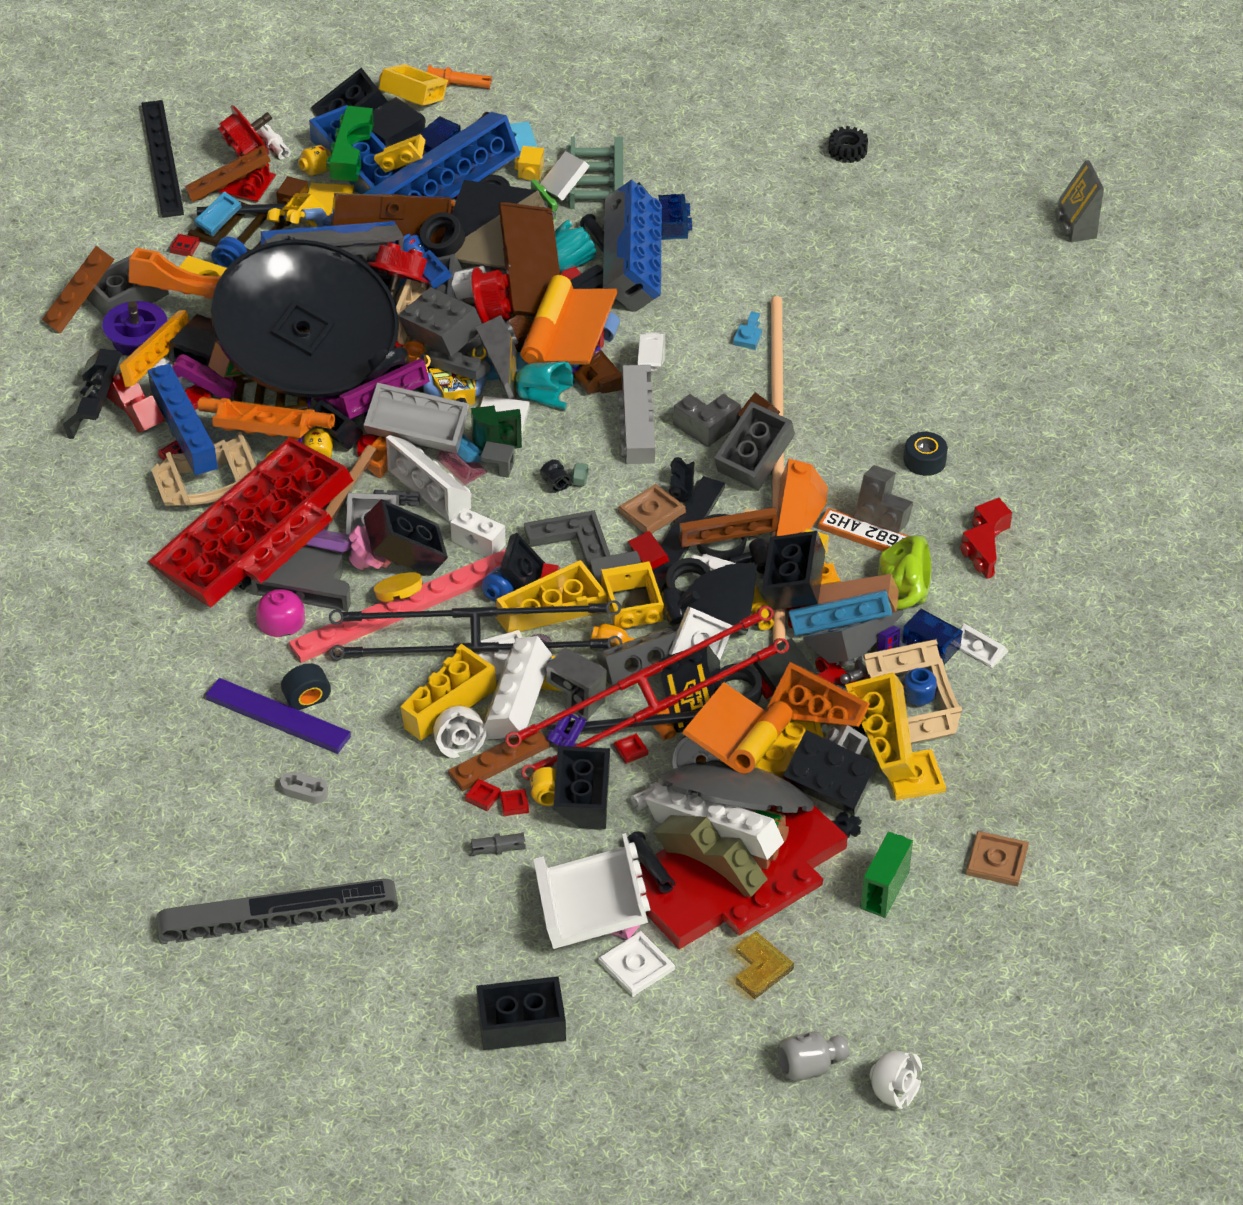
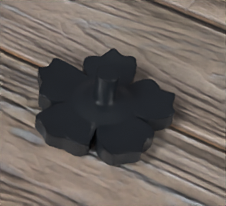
[832,812,862,838]

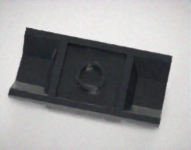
[63,348,122,439]

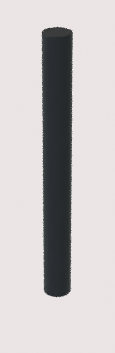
[197,203,286,216]

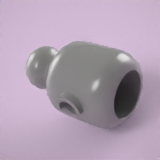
[778,1032,849,1081]

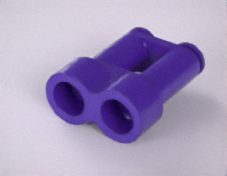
[546,708,587,747]

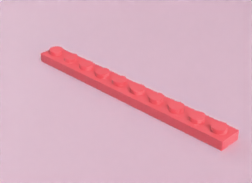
[289,549,506,663]

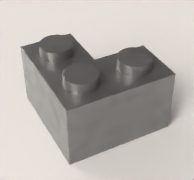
[673,393,741,447]
[854,465,913,533]
[546,647,607,720]

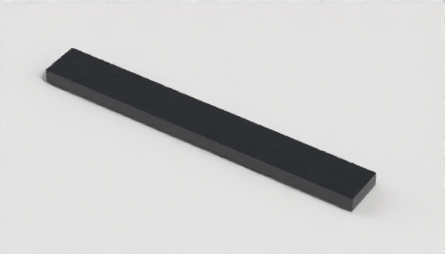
[141,100,184,218]
[625,476,725,608]

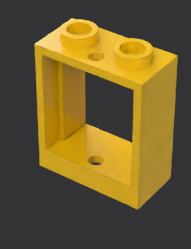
[379,64,448,106]
[601,562,664,628]

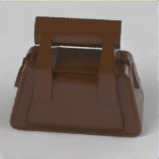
[573,350,622,394]

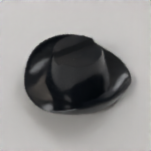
[362,347,409,384]

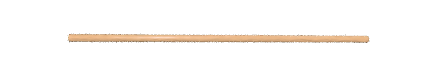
[771,296,785,644]

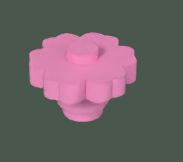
[349,525,392,570]

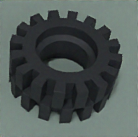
[828,126,868,163]

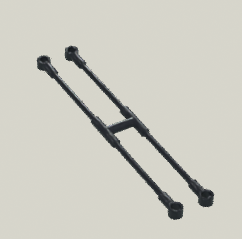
[329,600,622,660]

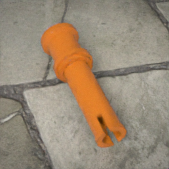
[427,65,492,89]

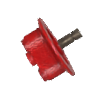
[218,105,272,158]
[367,242,429,299]
[460,267,512,324]

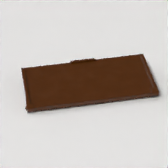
[330,193,452,244]
[498,202,560,317]

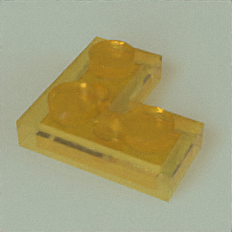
[736,931,794,999]

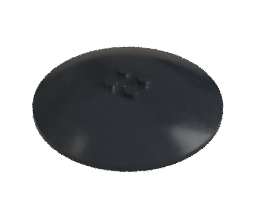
[211,239,399,398]

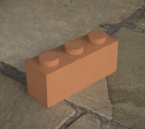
[818,574,899,613]

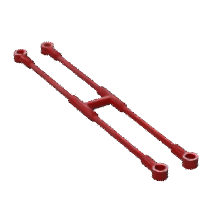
[505,606,789,780]

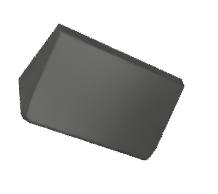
[590,551,641,585]

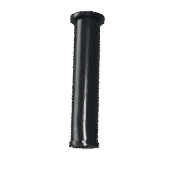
[580,214,604,253]
[627,831,675,893]

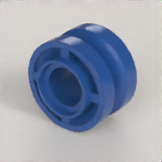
[211,237,247,268]

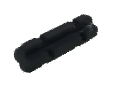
[373,489,420,506]

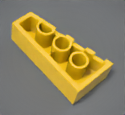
[401,644,497,741]
[845,672,915,782]

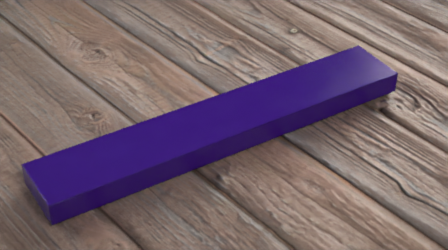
[206,678,351,754]

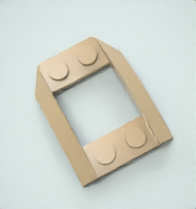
[151,431,257,506]
[863,639,962,745]

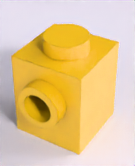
[515,146,544,180]

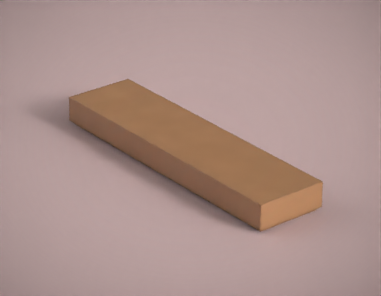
[324,445,376,530]

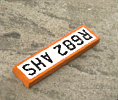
[818,508,908,551]

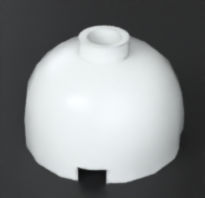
[433,706,486,758]
[870,1051,922,1109]

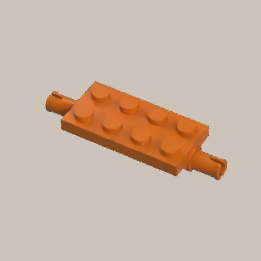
[198,397,335,439]

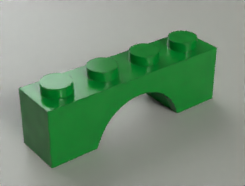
[327,106,374,182]

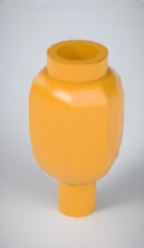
[591,624,635,649]

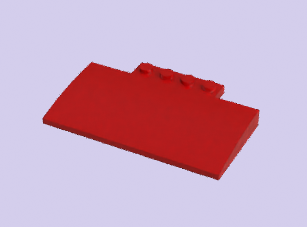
[148,437,354,608]
[638,805,848,950]

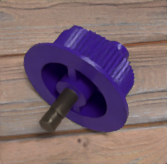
[102,301,167,356]

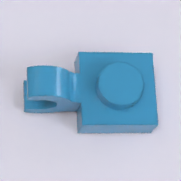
[733,311,762,350]

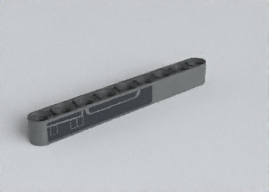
[156,879,399,944]

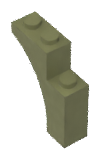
[654,815,767,897]

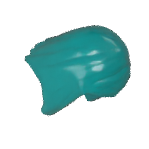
[555,220,597,274]
[515,361,573,410]

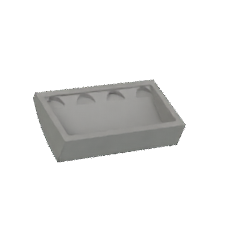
[364,383,469,454]

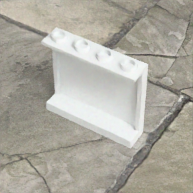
[533,833,650,949]

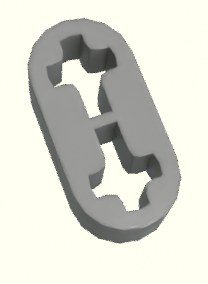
[280,772,328,804]

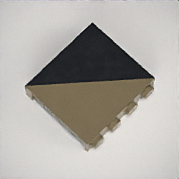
[437,180,544,269]

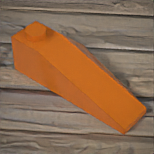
[775,458,828,536]
[767,662,870,727]

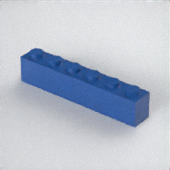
[148,363,218,476]

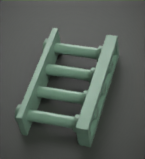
[566,136,623,209]

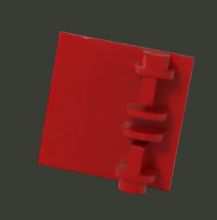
[217,163,276,202]

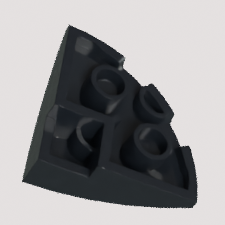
[681,563,757,635]

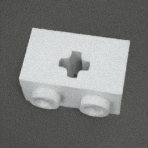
[451,508,506,557]

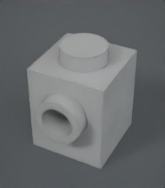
[825,725,868,755]

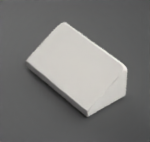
[951,623,1008,668]

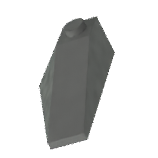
[803,610,903,666]

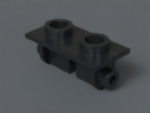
[669,457,695,503]

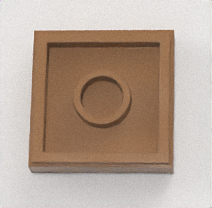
[618,484,686,533]
[966,831,1029,887]

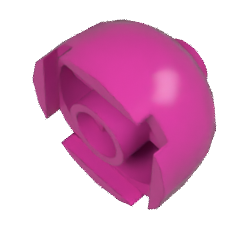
[256,589,305,637]

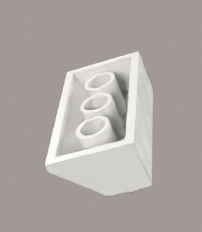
[386,435,472,521]
[483,636,552,740]

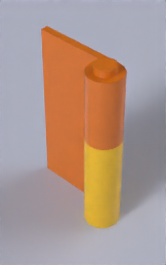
[520,275,617,364]
[682,682,792,774]

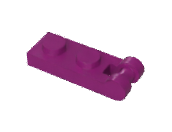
[172,355,237,399]

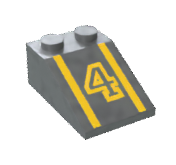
[1055,160,1104,243]
[476,315,518,400]

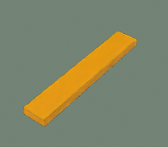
[119,310,189,387]

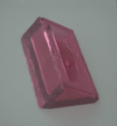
[436,450,487,485]

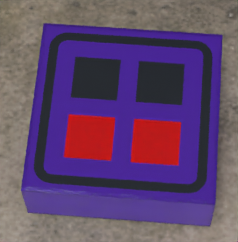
[877,626,900,652]

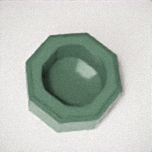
[571,463,589,486]

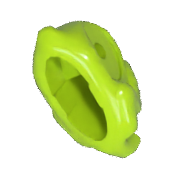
[878,535,932,610]

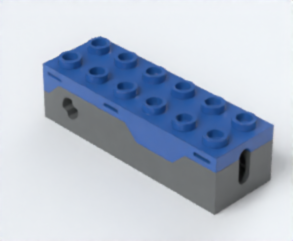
[603,179,662,312]
[261,221,404,279]

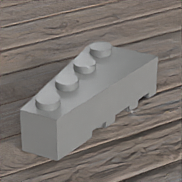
[618,365,655,464]

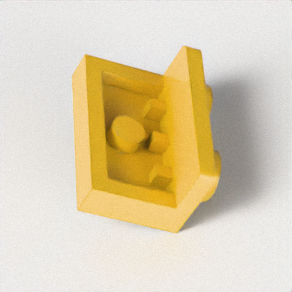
[374,134,425,173]

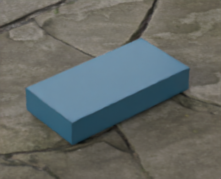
[194,192,242,236]

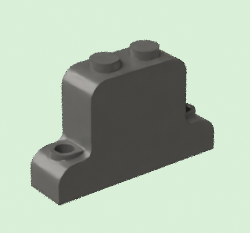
[251,545,351,612]

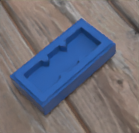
[422,250,453,289]

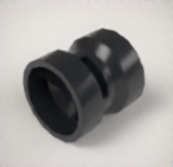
[540,459,572,493]

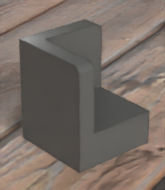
[481,441,515,478]

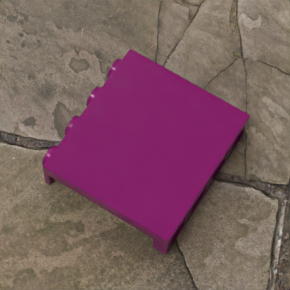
[313,358,430,419]

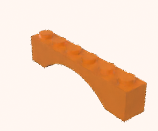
[129,248,221,299]

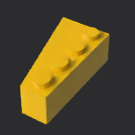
[495,560,608,633]

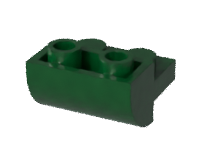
[471,405,522,452]

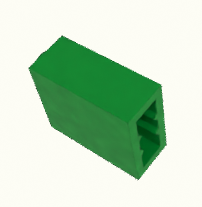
[861,831,913,918]

